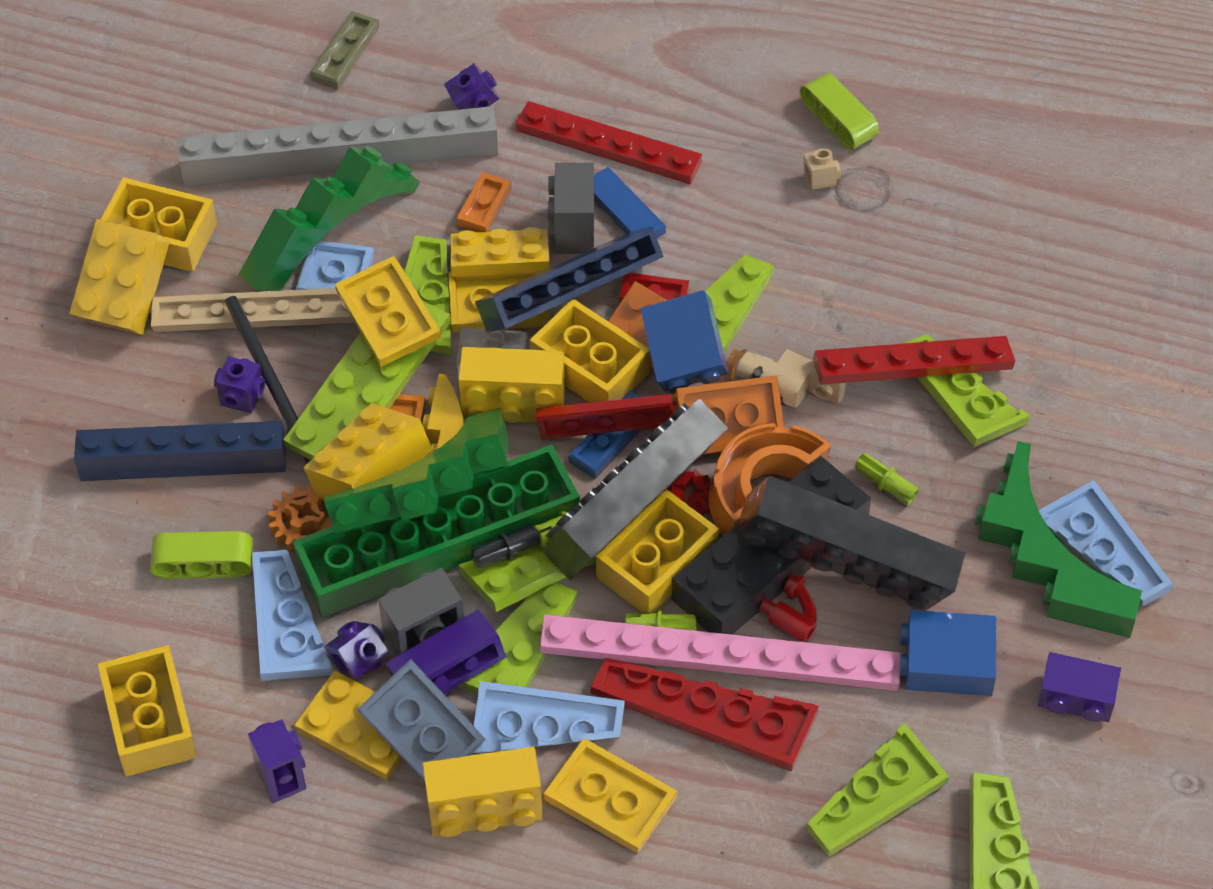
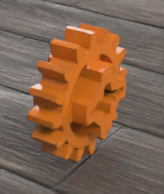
[268,484,332,553]

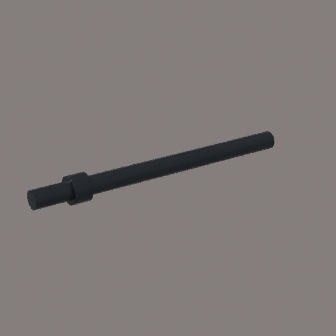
[225,296,311,464]

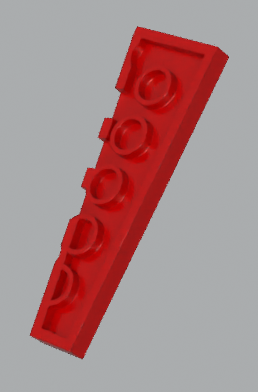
[591,658,819,772]

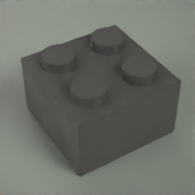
[548,163,594,254]
[378,568,464,657]

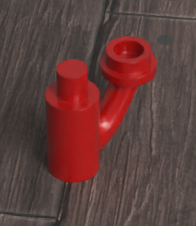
[759,574,817,643]

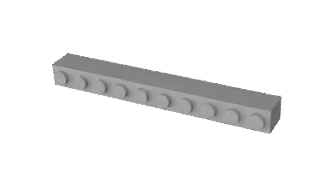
[178,106,498,186]

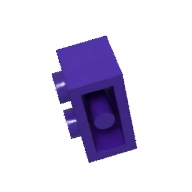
[1037,652,1121,722]
[248,719,306,804]

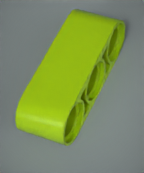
[800,72,880,150]
[150,531,253,579]

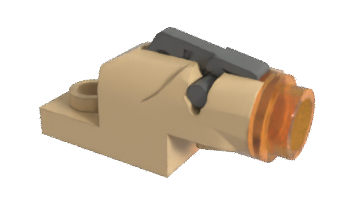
[726,349,846,408]

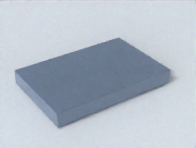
[357,659,486,783]

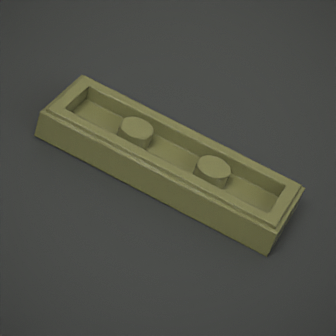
[310,11,379,90]

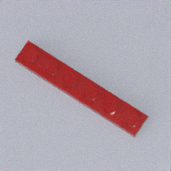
[516,101,702,184]
[813,336,1016,385]

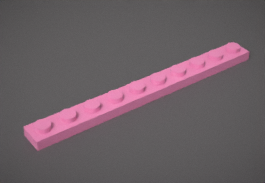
[540,615,901,691]

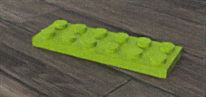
[283,301,451,460]

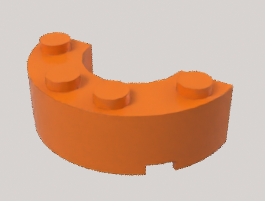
[708,423,832,536]

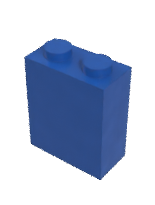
[640,290,729,393]
[900,610,996,696]

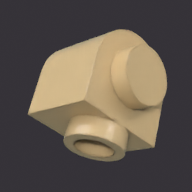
[803,148,841,191]

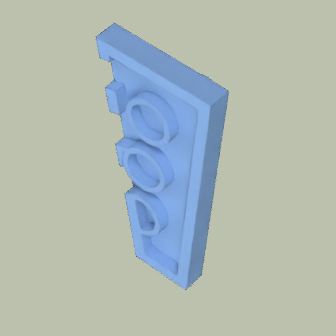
[1038,480,1173,607]
[252,550,333,681]
[471,681,625,754]

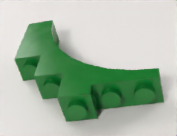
[238,146,420,292]
[324,407,509,533]
[975,441,1142,638]

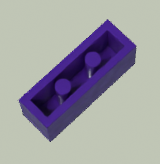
[386,609,507,694]

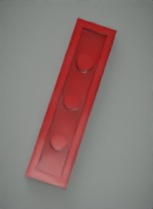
[535,394,674,440]

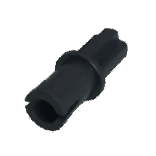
[471,525,541,568]

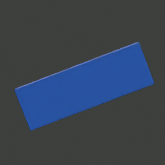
[594,167,666,238]
[568,390,642,479]

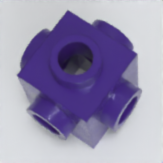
[444,63,499,110]
[214,356,265,414]
[324,621,389,679]

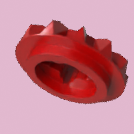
[667,468,711,515]

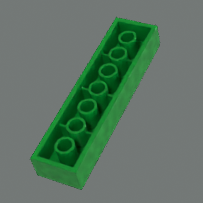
[293,444,580,618]

